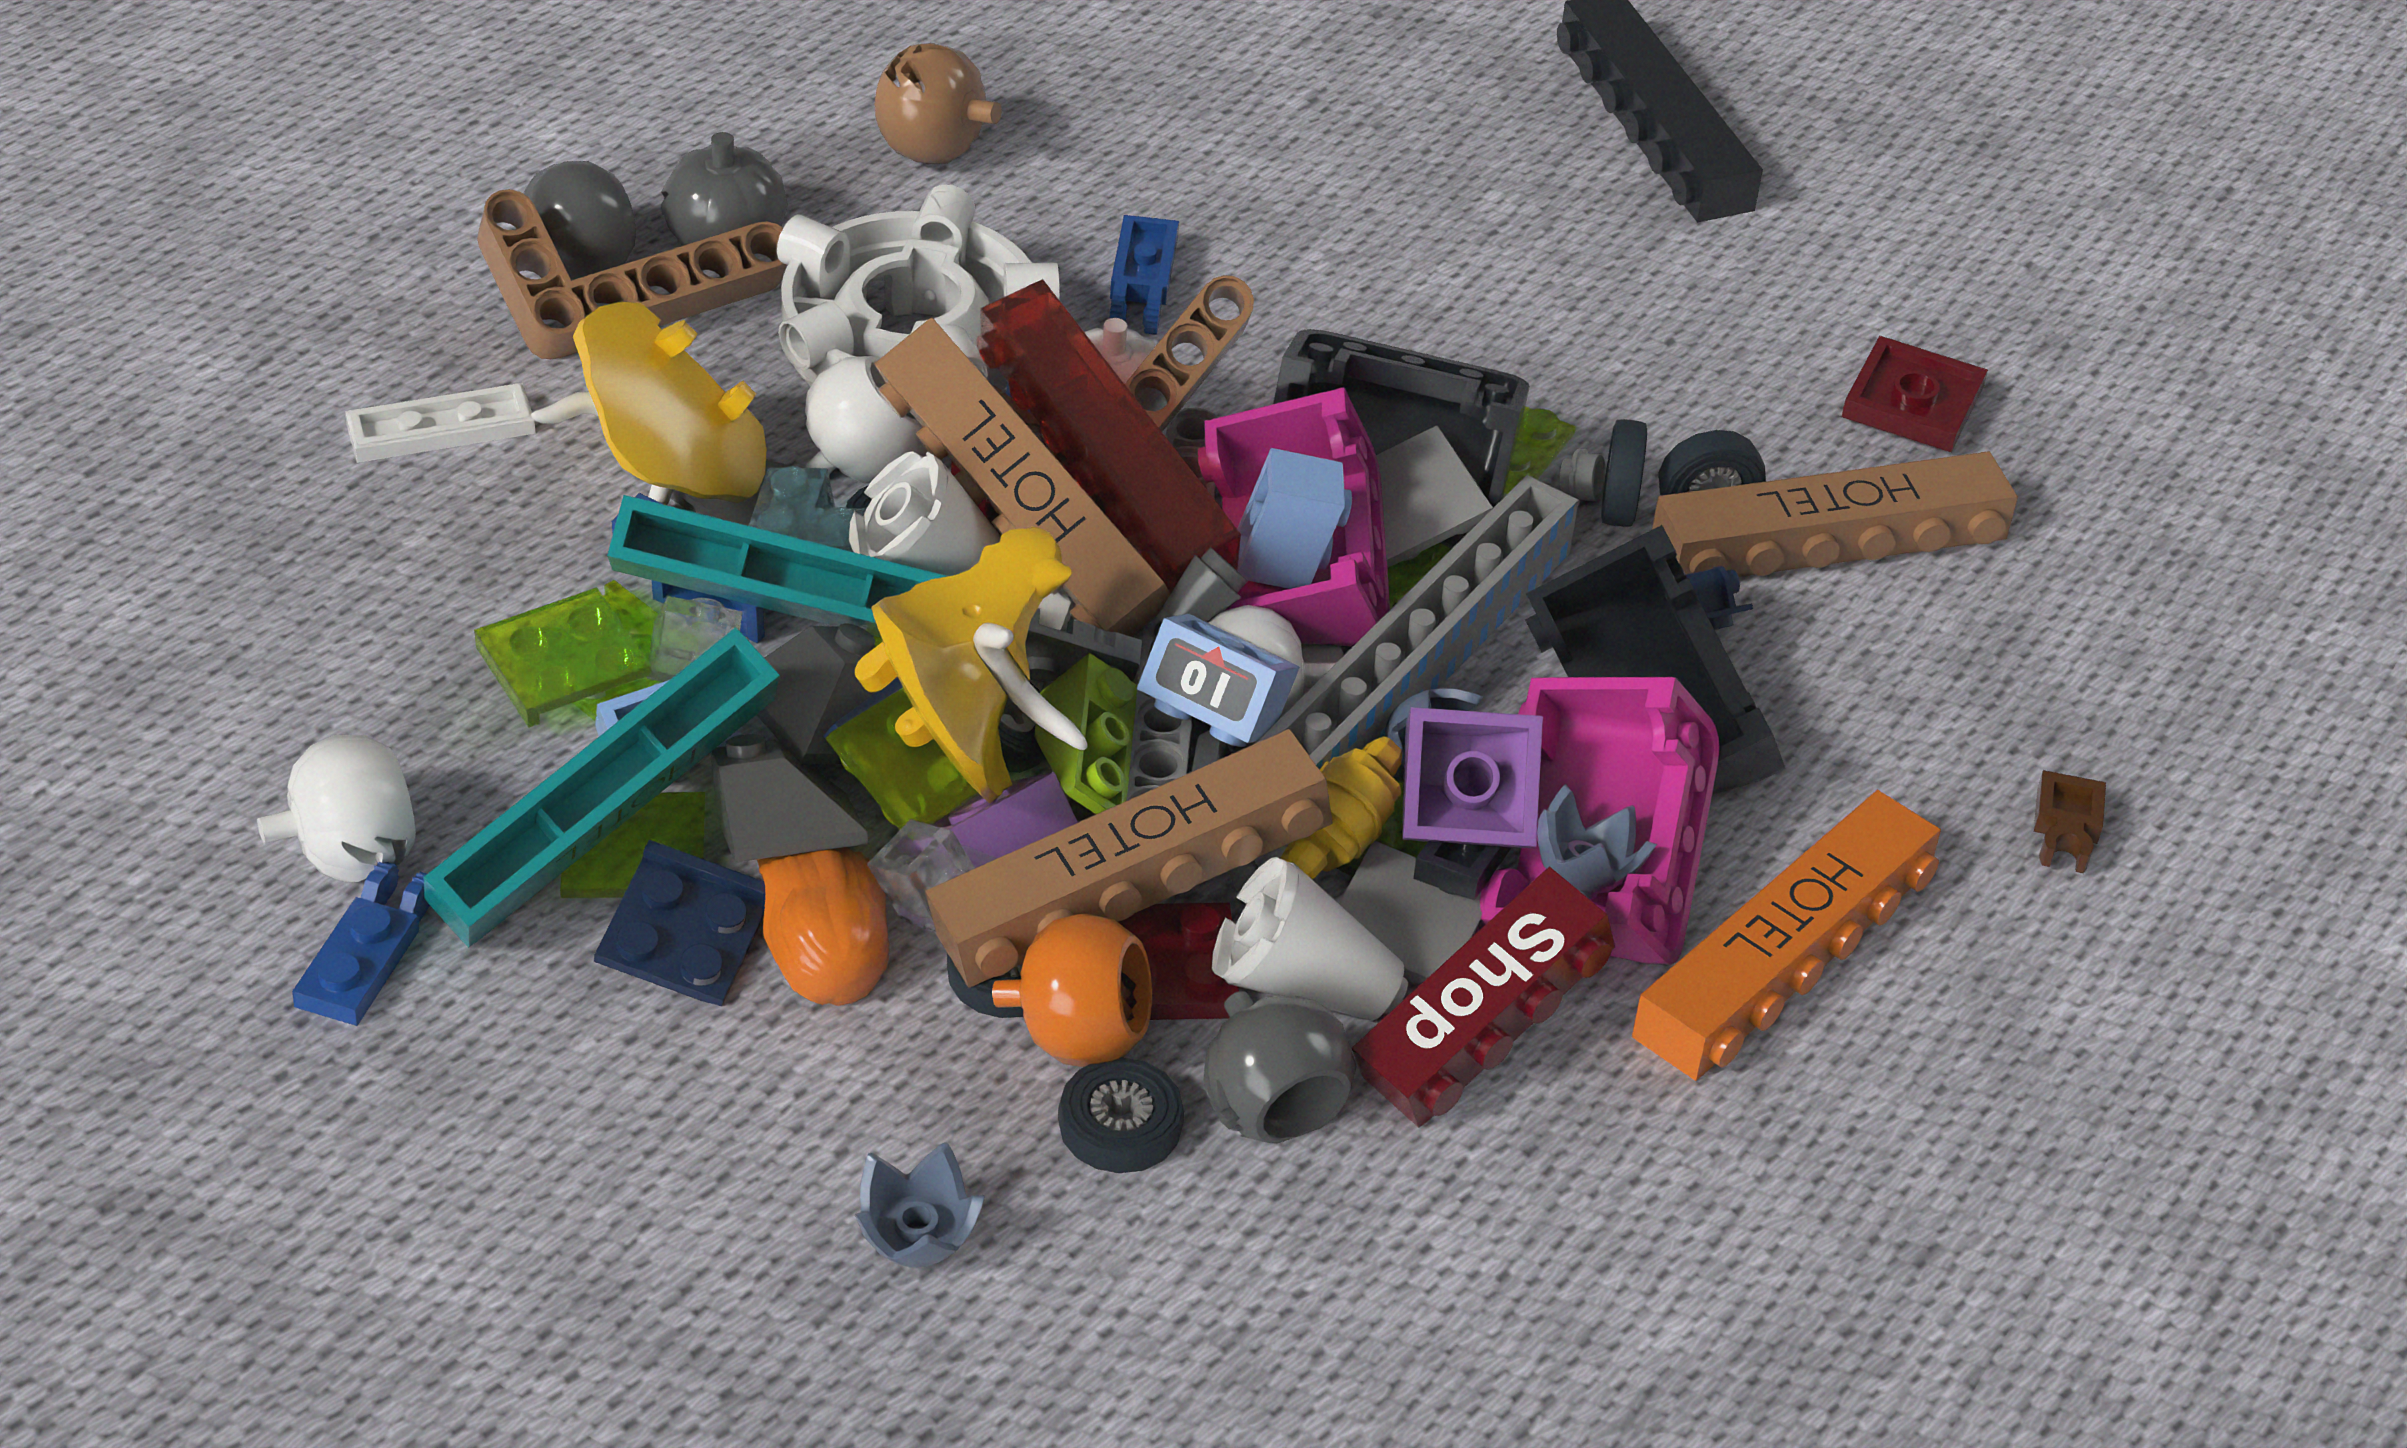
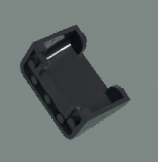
[1273,329,1530,547]
[1525,525,1786,795]

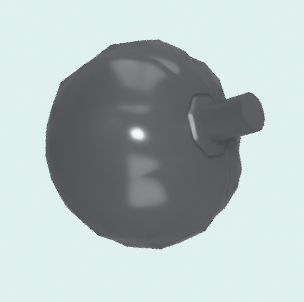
[661,132,788,246]
[512,161,636,281]
[1203,991,1357,1143]

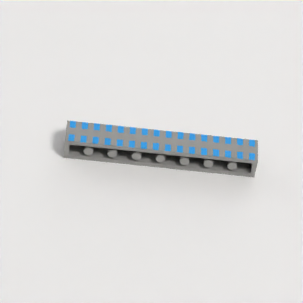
[1255,475,1579,769]

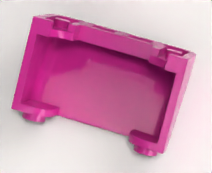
[1198,387,1390,646]
[1480,677,1719,965]

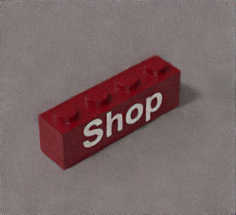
[1352,866,1615,1128]

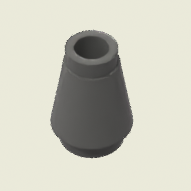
[1155,547,1248,623]

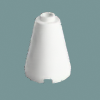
[849,451,1001,576]
[1212,857,1408,1021]

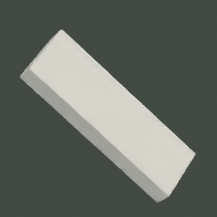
[345,383,536,463]

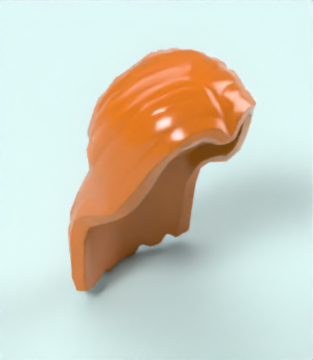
[756,847,890,1006]

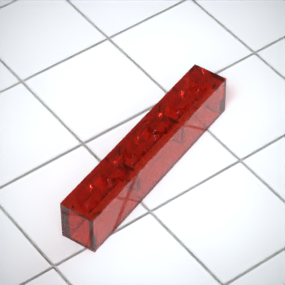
[976,279,1241,594]

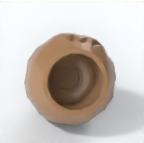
[874,43,1002,164]

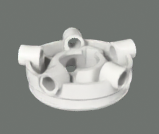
[777,184,1059,393]

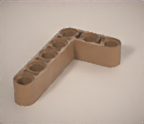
[477,189,788,359]
[991,275,1254,503]

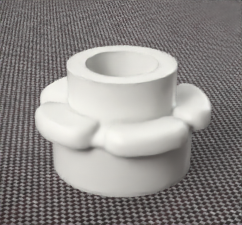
[1560,449,1606,505]

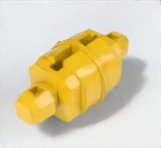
[1280,736,1402,879]

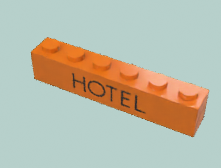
[1632,789,1941,1081]

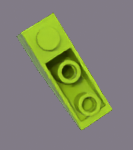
[1034,653,1137,814]

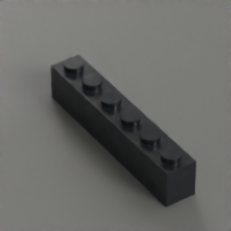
[1557,0,1763,223]

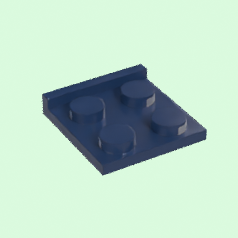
[594,840,765,1006]

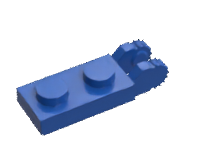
[1109,215,1179,335]
[292,862,430,1026]

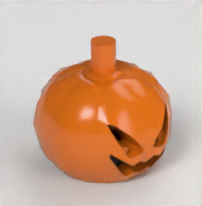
[992,913,1152,1067]

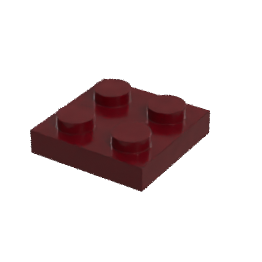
[1841,335,1988,453]
[1117,903,1239,1020]

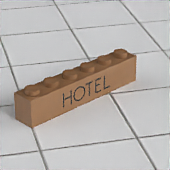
[874,317,1170,637]
[1652,451,2018,577]
[925,729,1333,988]

